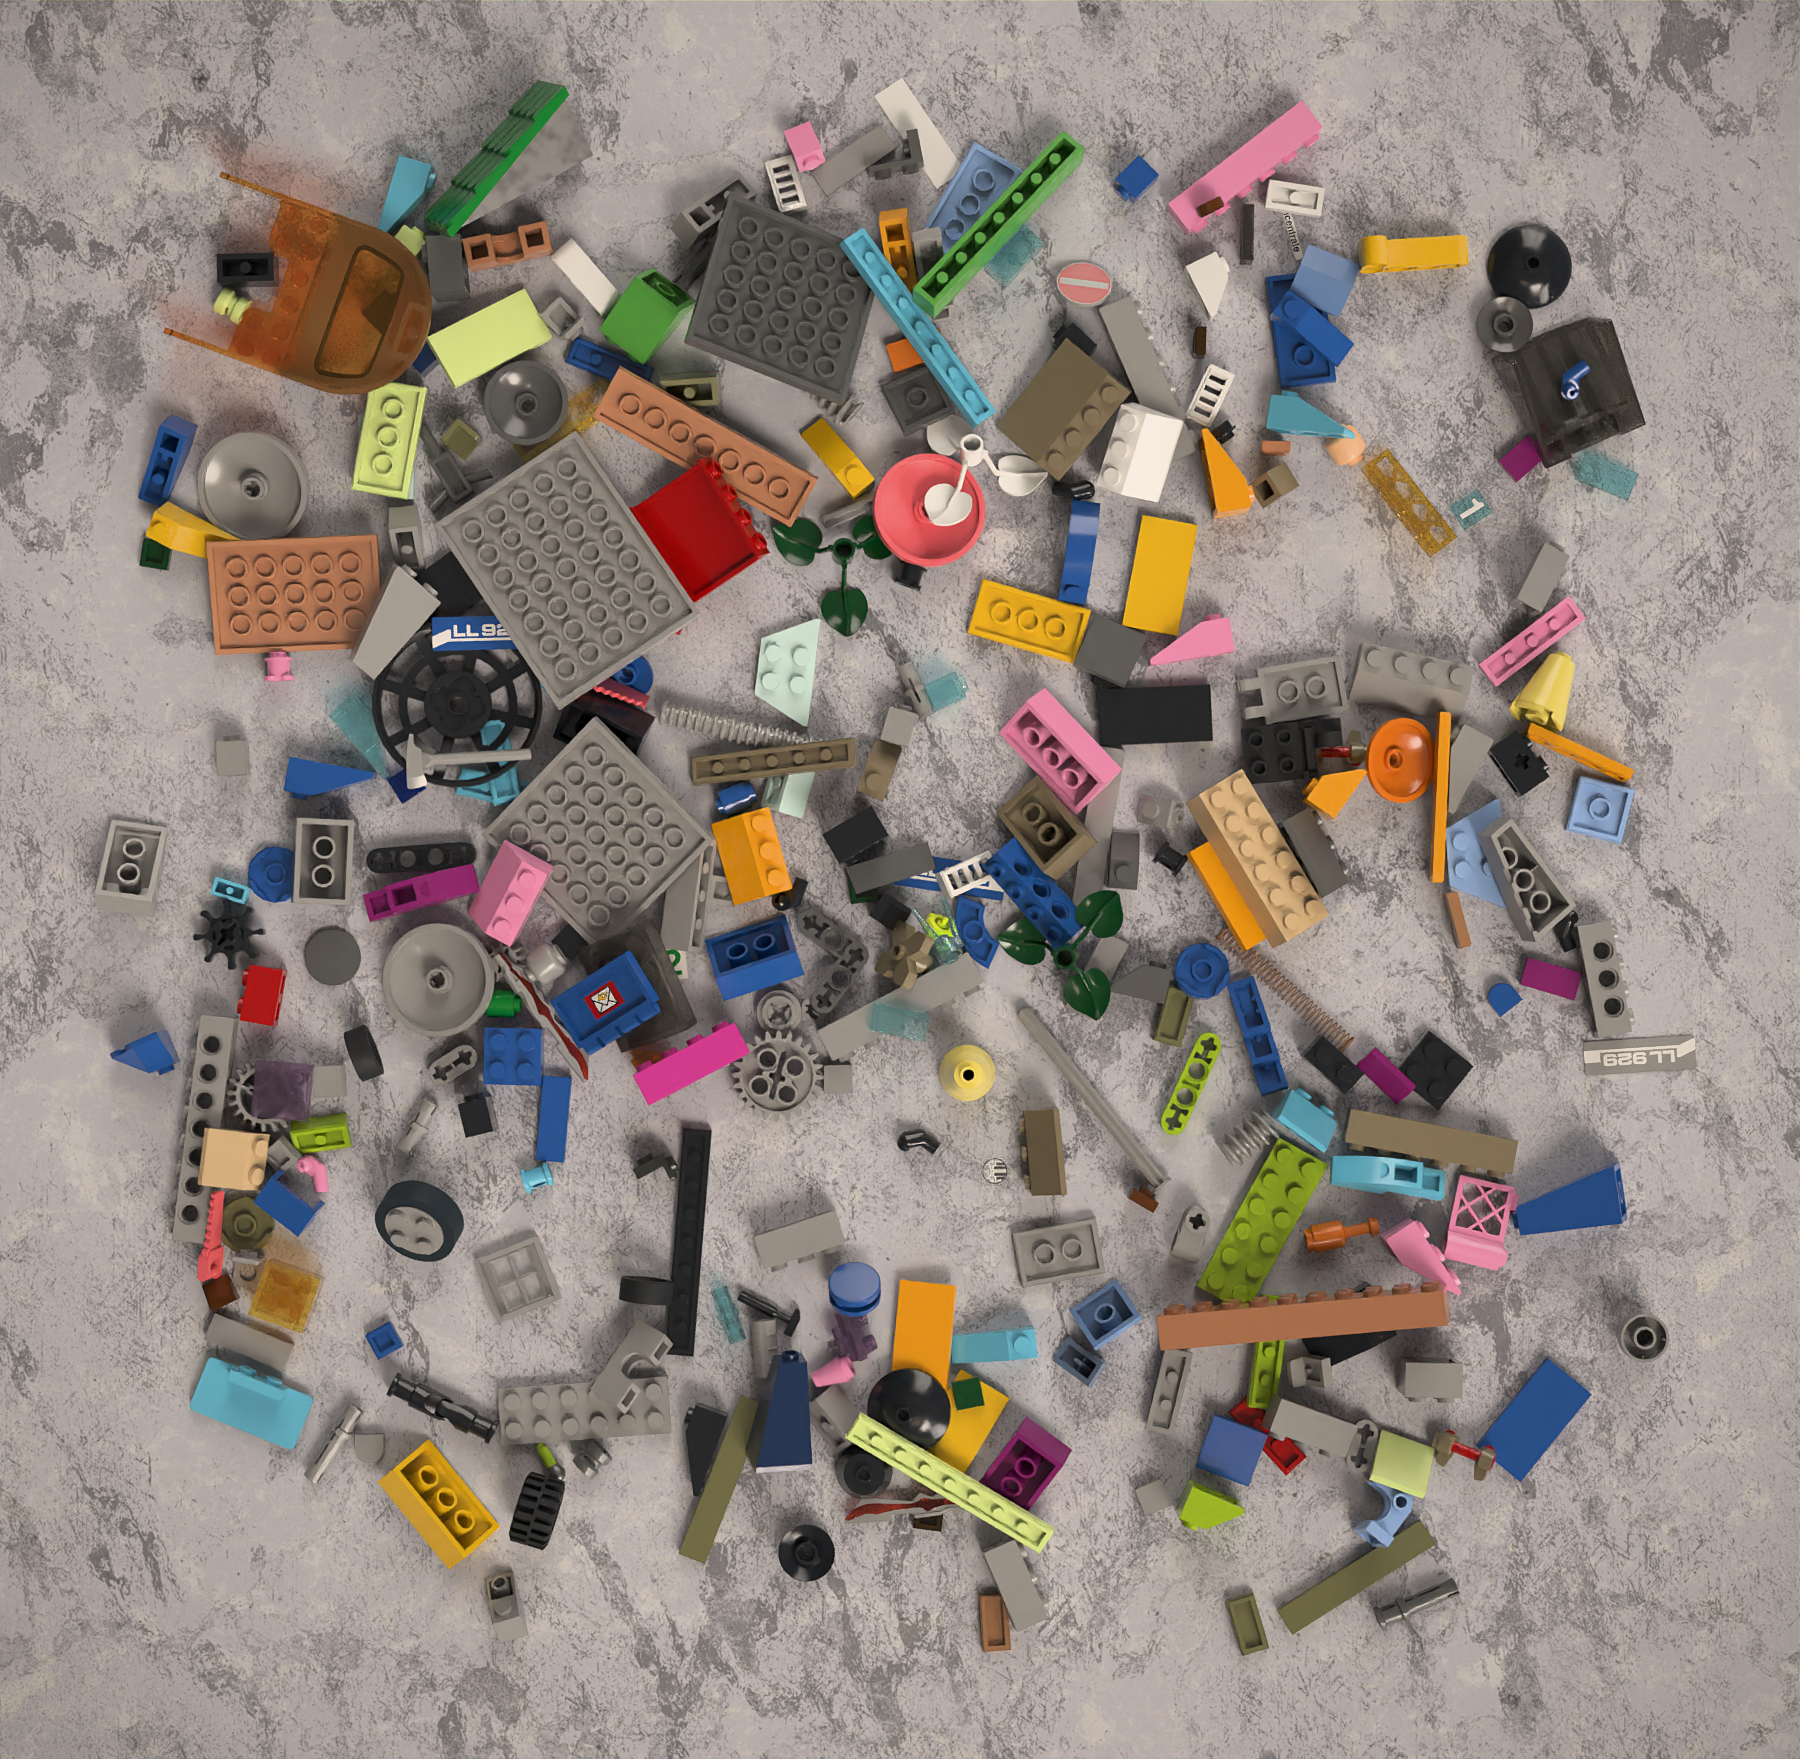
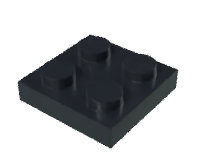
[1398,1031,1474,1110]

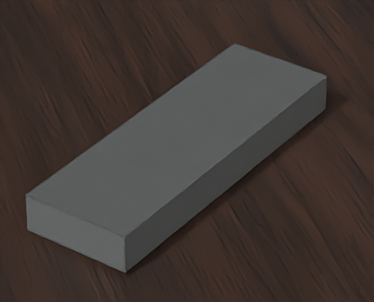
[846,842,936,895]

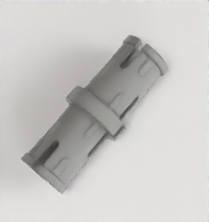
[896,661,936,720]
[396,1097,439,1155]

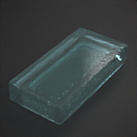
[1574,452,1639,501]
[869,1002,931,1042]

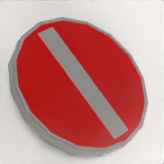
[1056,262,1112,307]

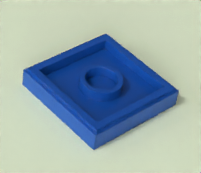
[1195,1413,1268,1487]

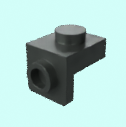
[633,1152,679,1181]

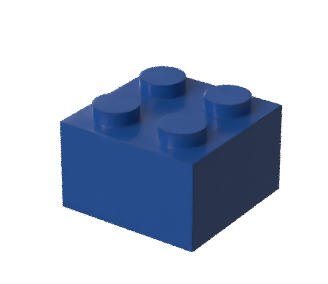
[483,1027,545,1086]

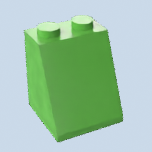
[599,267,696,364]

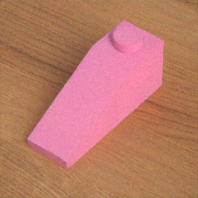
[1148,614,1235,667]

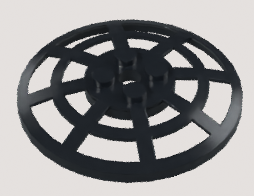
[372,622,543,788]

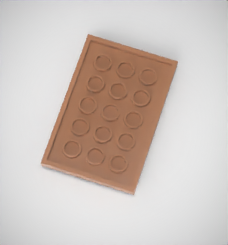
[206,534,382,655]

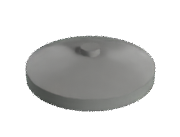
[197,431,310,540]
[383,923,495,1037]

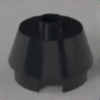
[836,1444,893,1499]

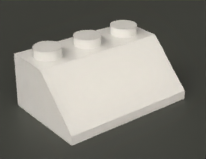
[1096,402,1184,502]

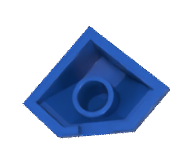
[110,1030,180,1076]

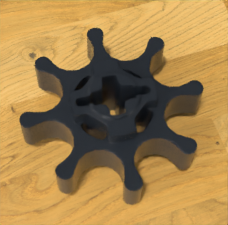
[193,899,266,970]

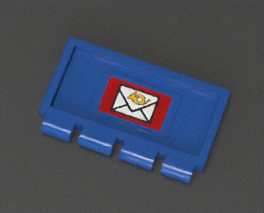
[550,950,660,1055]

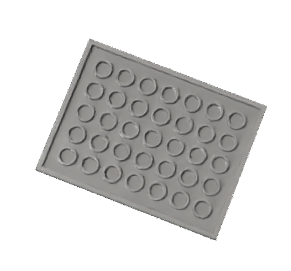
[434,431,702,710]

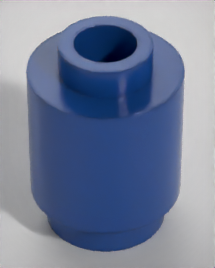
[714,781,758,817]

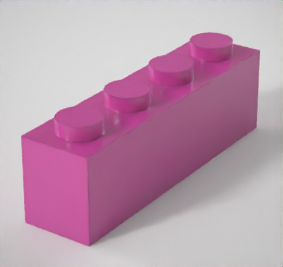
[633,1021,750,1106]

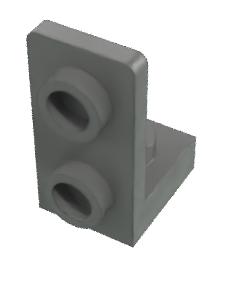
[867,129,924,180]

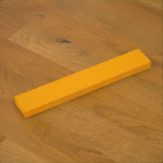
[1429,712,1451,883]

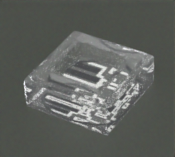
[981,1157,1009,1186]

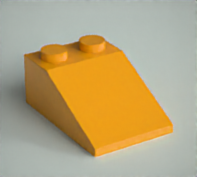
[1197,428,1255,519]

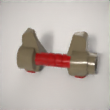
[1315,730,1368,766]
[1431,1430,1497,1481]

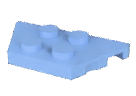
[1445,799,1507,908]

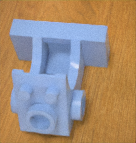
[1352,1480,1414,1547]

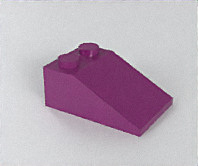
[979,1416,1072,1511]

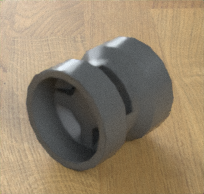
[572,1439,612,1479]

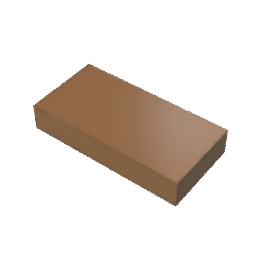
[1442,891,1471,949]
[979,1593,1011,1652]

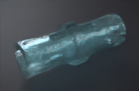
[710,1285,747,1345]

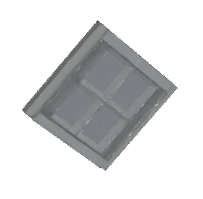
[474,1235,562,1323]

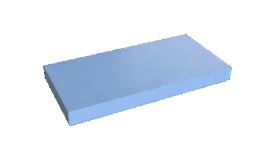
[923,142,1023,255]

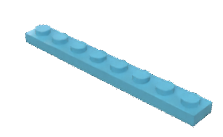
[839,228,996,429]

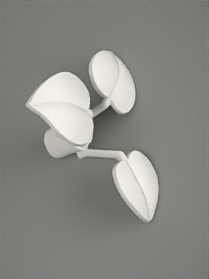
[924,415,1048,526]

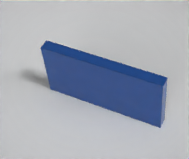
[1265,273,1336,390]
[1475,1358,1592,1482]

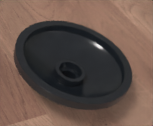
[1487,225,1572,310]
[867,1368,951,1451]

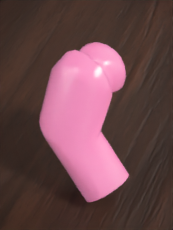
[296,1155,329,1192]

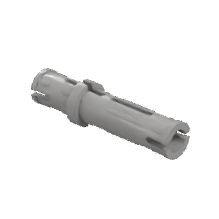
[304,1402,365,1484]

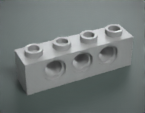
[1573,920,1635,1038]

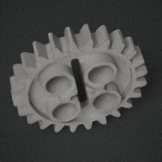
[732,1030,824,1122]

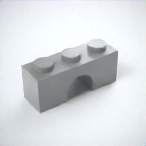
[590,1319,673,1414]

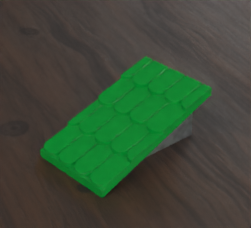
[423,80,593,239]

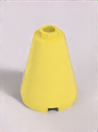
[1509,652,1575,733]
[939,1045,995,1101]

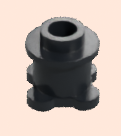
[893,560,927,591]

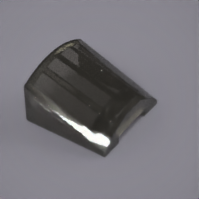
[1491,316,1646,469]

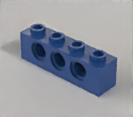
[982,837,1084,950]

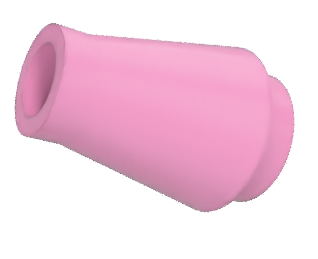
[812,1355,856,1388]

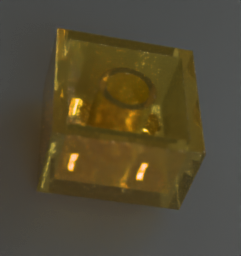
[248,1258,325,1333]

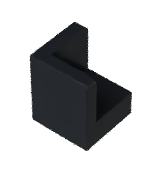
[869,892,913,931]

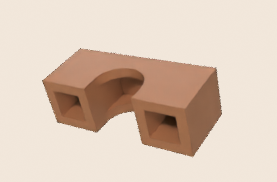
[462,221,554,273]

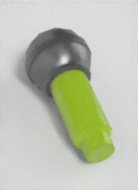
[536,1443,566,1481]

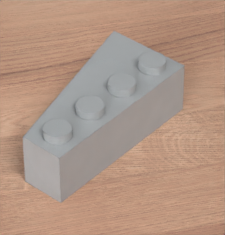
[1477,817,1577,942]

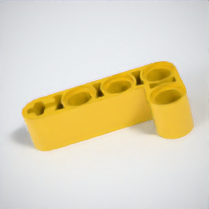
[1358,235,1469,274]

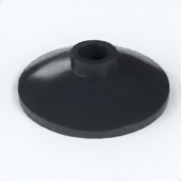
[778,1524,835,1582]

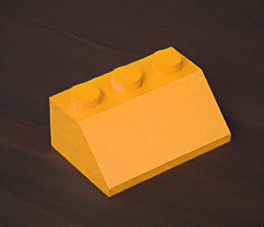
[710,807,792,906]

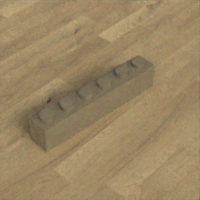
[1342,1108,1518,1178]

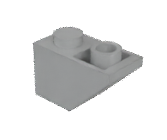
[485,1571,528,1643]

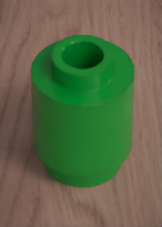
[483,989,523,1018]

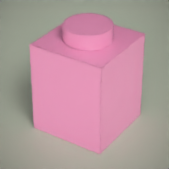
[784,121,825,172]

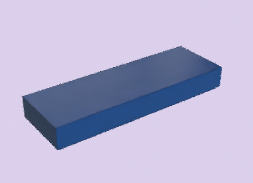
[565,337,655,382]
[536,1075,572,1163]

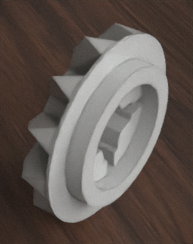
[485,939,526,983]
[757,990,802,1035]

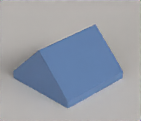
[1289,244,1360,318]
[1069,1279,1143,1350]

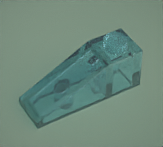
[328,694,392,781]

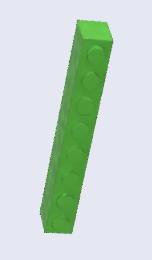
[913,131,1084,319]

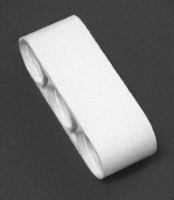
[550,238,621,318]

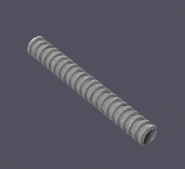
[658,700,823,748]

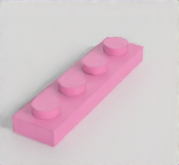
[1478,596,1586,687]

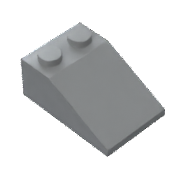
[95,820,168,917]

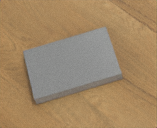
[1012,1217,1106,1288]

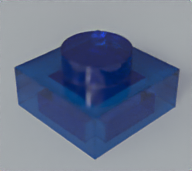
[387,769,427,804]

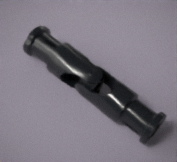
[386,1372,500,1444]

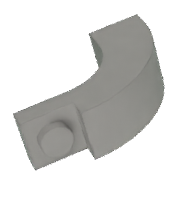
[911,227,955,323]

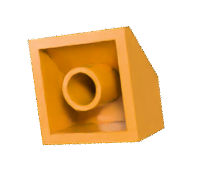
[1301,769,1367,820]

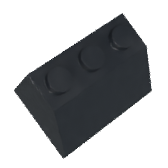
[553,689,656,757]

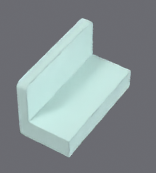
[760,772,815,818]

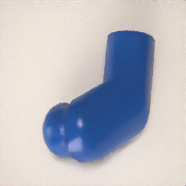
[1561,359,1591,400]

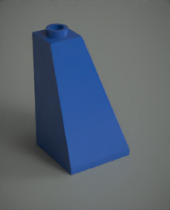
[1512,1162,1628,1236]

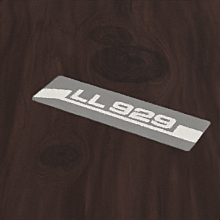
[1583,1035,1696,1076]

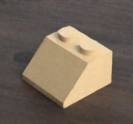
[197,1128,270,1190]

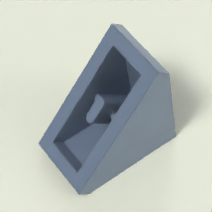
[1053,1337,1106,1388]

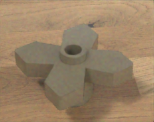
[875,920,934,990]

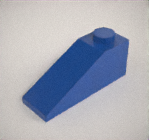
[1269,290,1354,367]
[138,414,198,508]
[284,757,377,800]

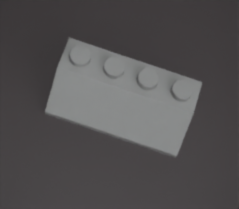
[1348,642,1475,724]

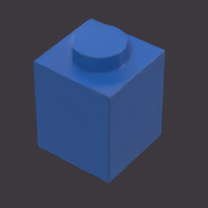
[1114,155,1159,204]

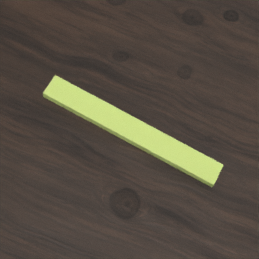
[845,1412,1055,1554]

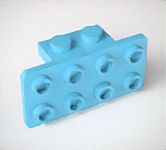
[190,1357,313,1449]

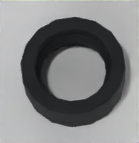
[344,1025,384,1082]
[619,1276,674,1306]

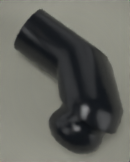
[1554,910,1579,953]

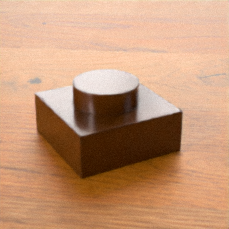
[1127,1186,1159,1213]

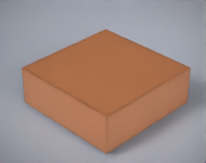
[1259,441,1291,456]

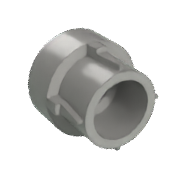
[1616,1312,1669,1362]

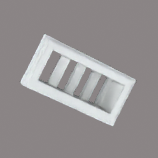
[765,155,807,215]
[1186,364,1235,429]
[935,850,993,900]

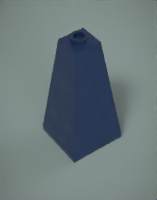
[746,1350,812,1473]

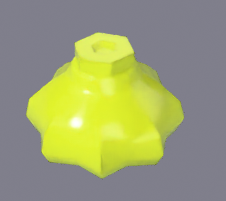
[923,913,956,944]

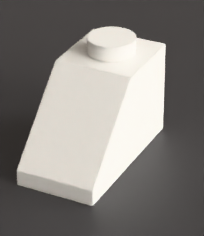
[1184,252,1230,321]

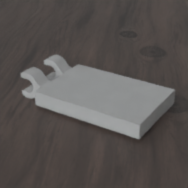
[1236,655,1349,725]

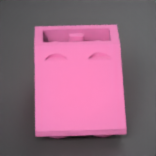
[1379,1217,1461,1295]

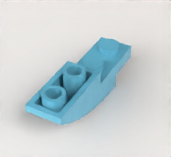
[1330,1156,1445,1201]

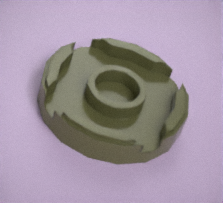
[221,1196,275,1252]

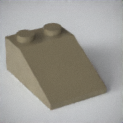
[996,775,1098,880]

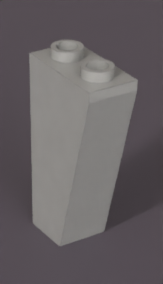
[349,563,441,680]

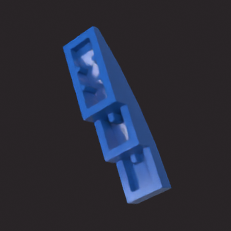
[1227,976,1289,1097]

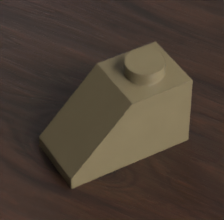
[856,739,902,802]

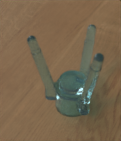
[912,899,964,964]

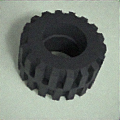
[509,1471,565,1550]

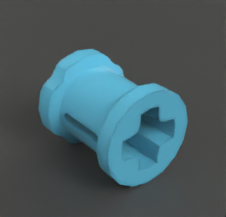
[520,1161,555,1194]

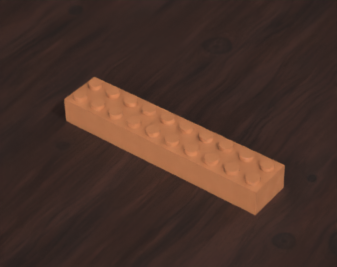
[1157,1281,1451,1351]

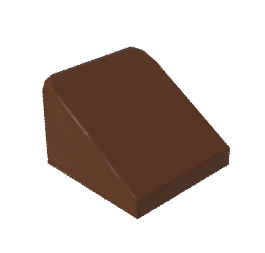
[202,1273,240,1312]

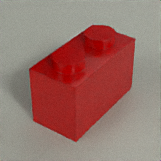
[237,964,287,1026]

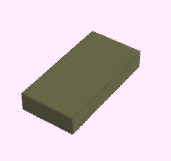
[1153,986,1194,1048]
[1226,1592,1269,1656]

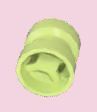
[213,287,252,325]

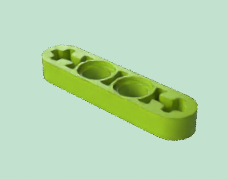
[1160,1032,1221,1135]

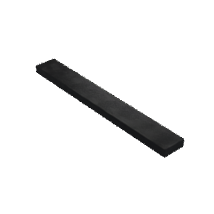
[667,1128,712,1357]

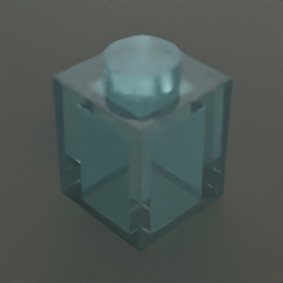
[924,672,969,712]

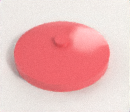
[872,454,985,567]

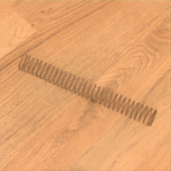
[1214,926,1354,1053]

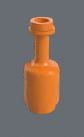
[1303,1217,1380,1253]

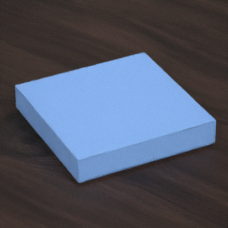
[1565,775,1635,844]

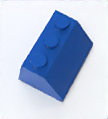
[705,914,805,1001]

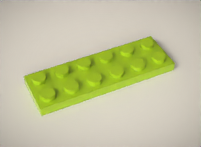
[1196,1138,1328,1303]

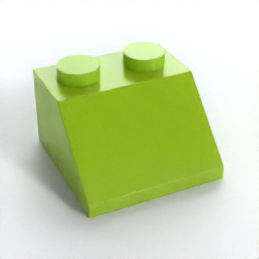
[1175,1479,1245,1531]

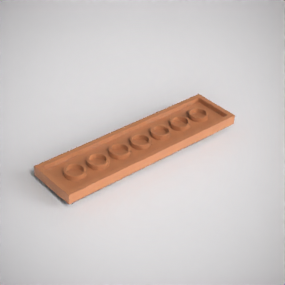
[592,366,819,527]

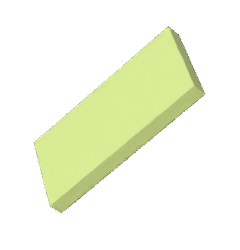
[426,288,552,389]
[351,382,428,500]

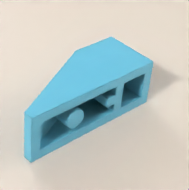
[375,155,437,237]
[1266,391,1355,439]
[951,1326,1038,1364]

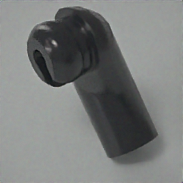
[1052,480,1095,500]
[771,877,809,911]
[897,1129,941,1155]

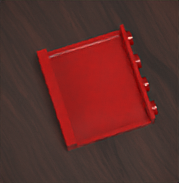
[629,457,770,604]

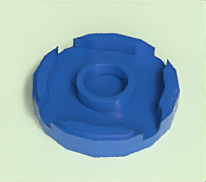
[248,847,293,903]
[1174,943,1230,1000]

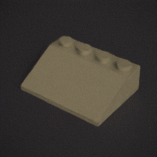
[996,338,1132,481]

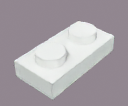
[1264,179,1325,218]

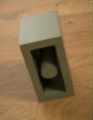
[660,370,722,407]

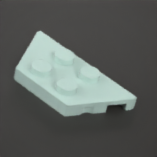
[755,619,821,727]

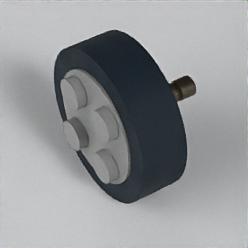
[375,1180,464,1262]

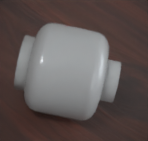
[524,943,568,985]

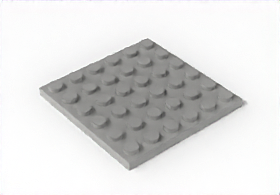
[482,716,716,955]

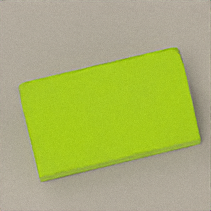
[290,1113,352,1154]

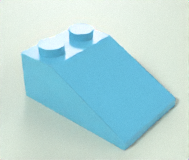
[1269,1087,1338,1153]

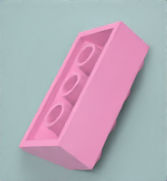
[999,688,1122,815]

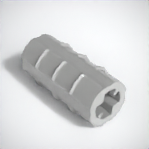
[751,1318,779,1378]

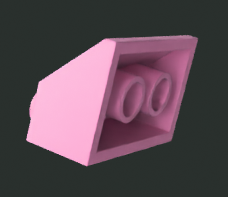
[467,840,555,947]

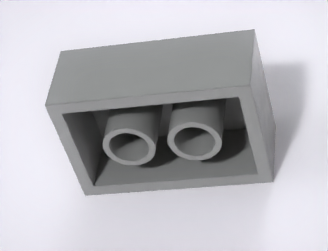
[291,818,354,906]

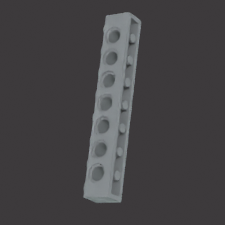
[168,1014,239,1244]

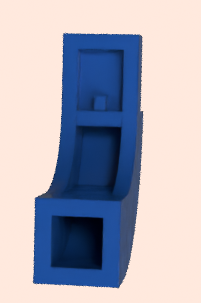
[1058,499,1101,604]

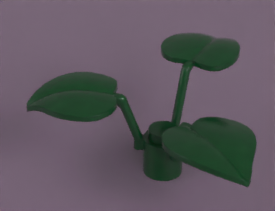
[773,515,893,637]
[997,890,1124,1021]

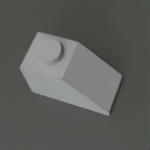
[388,505,426,571]

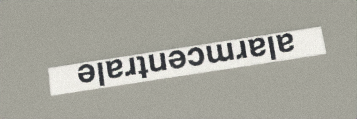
[1282,212,1303,261]

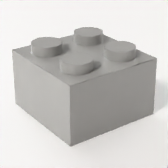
[1398,1356,1463,1403]

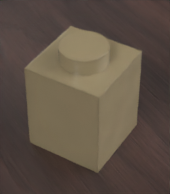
[1248,462,1300,508]

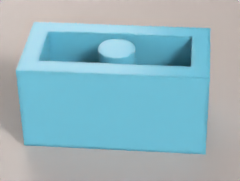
[210,877,252,905]

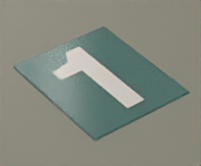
[1449,489,1493,530]

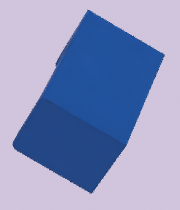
[253,1169,325,1237]

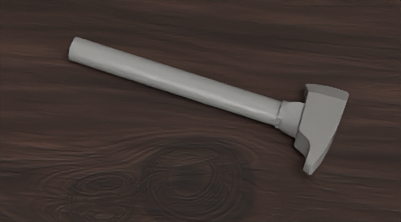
[406,734,531,789]

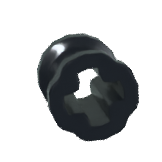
[1152,841,1188,877]

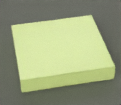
[1369,1429,1435,1499]

